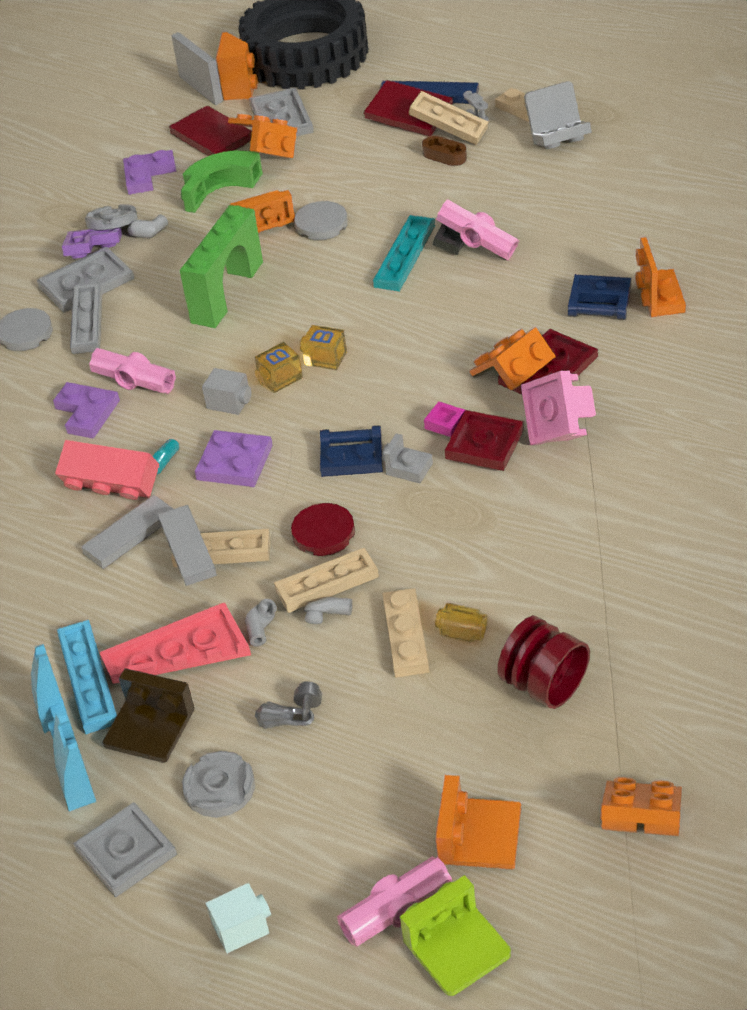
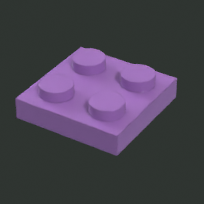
[195,430,273,487]

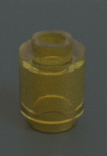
[435,603,488,643]

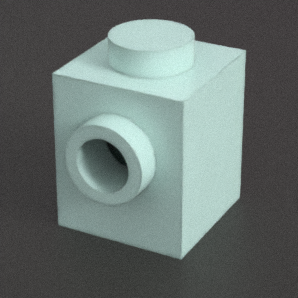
[206,883,271,953]

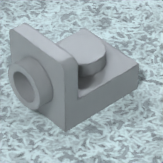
[382,433,433,483]

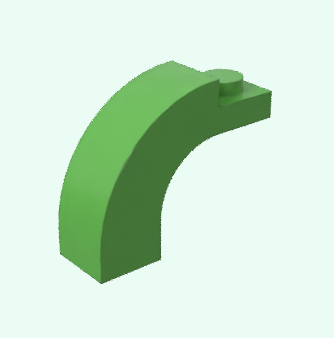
[181,151,263,213]

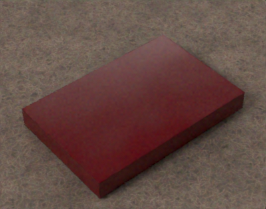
[364,80,453,136]
[169,105,252,156]
[498,329,598,395]

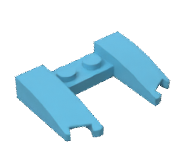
[31,644,97,811]

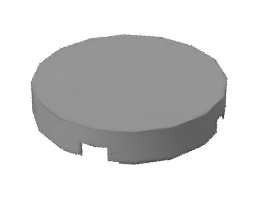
[294,201,348,240]
[85,204,138,230]
[0,308,53,351]
[182,751,255,818]

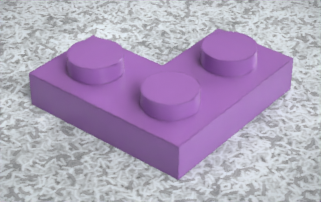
[123,150,176,195]
[62,227,122,259]
[53,382,120,439]

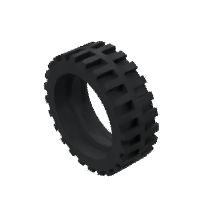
[238,0,369,90]

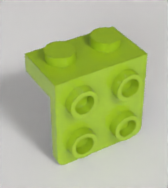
[400,875,511,996]

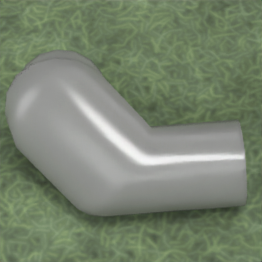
[128,215,168,239]

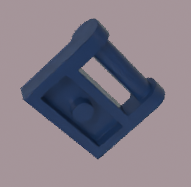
[568,274,632,320]
[320,425,383,477]

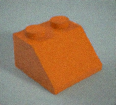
[216,32,258,100]

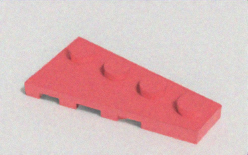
[99,602,251,684]

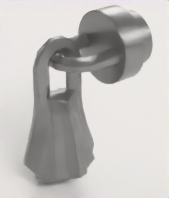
[255,681,322,729]

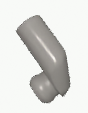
[304,597,353,624]
[245,599,277,646]

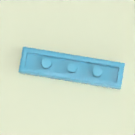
[57,620,117,734]

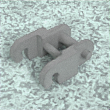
[464,91,489,121]

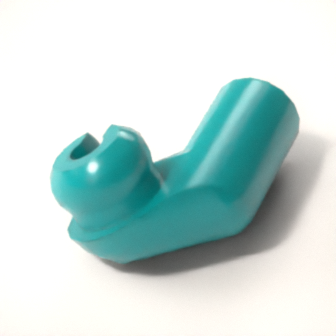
[153,439,179,475]

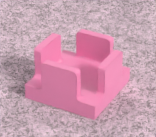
[521,371,596,445]

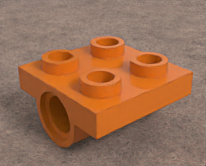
[601,777,682,837]

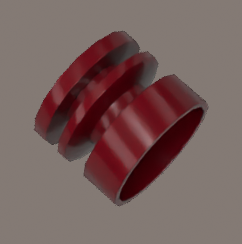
[497,615,590,709]

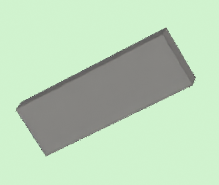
[70,283,103,354]
[81,495,173,569]
[158,505,217,586]

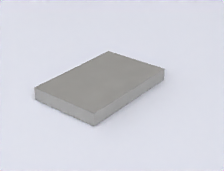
[171,32,223,105]
[249,88,314,137]
[37,247,134,313]

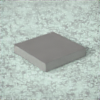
[73,802,177,898]

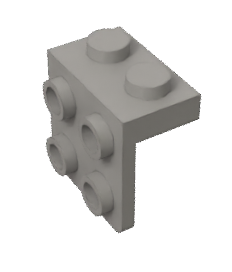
[524,81,592,149]

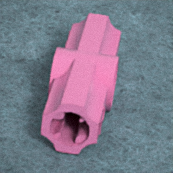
[436,199,519,261]
[89,348,176,394]
[337,856,452,947]

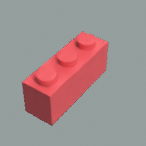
[55,440,159,500]

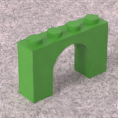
[179,205,263,329]

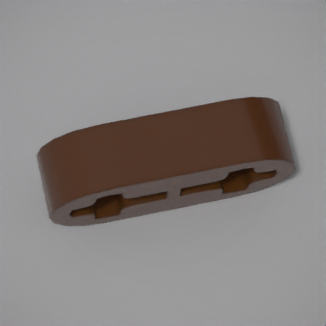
[422,136,467,166]

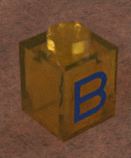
[300,325,347,370]
[255,342,303,393]

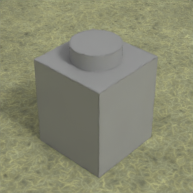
[202,368,252,415]

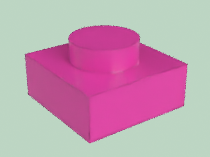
[424,401,465,437]

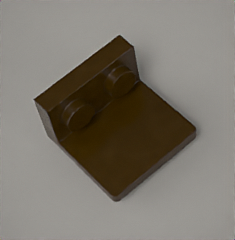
[102,668,195,763]

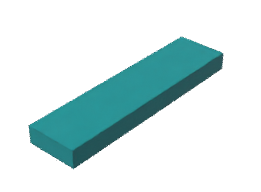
[373,215,435,292]

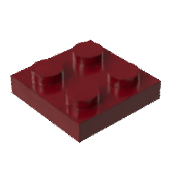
[445,410,524,471]

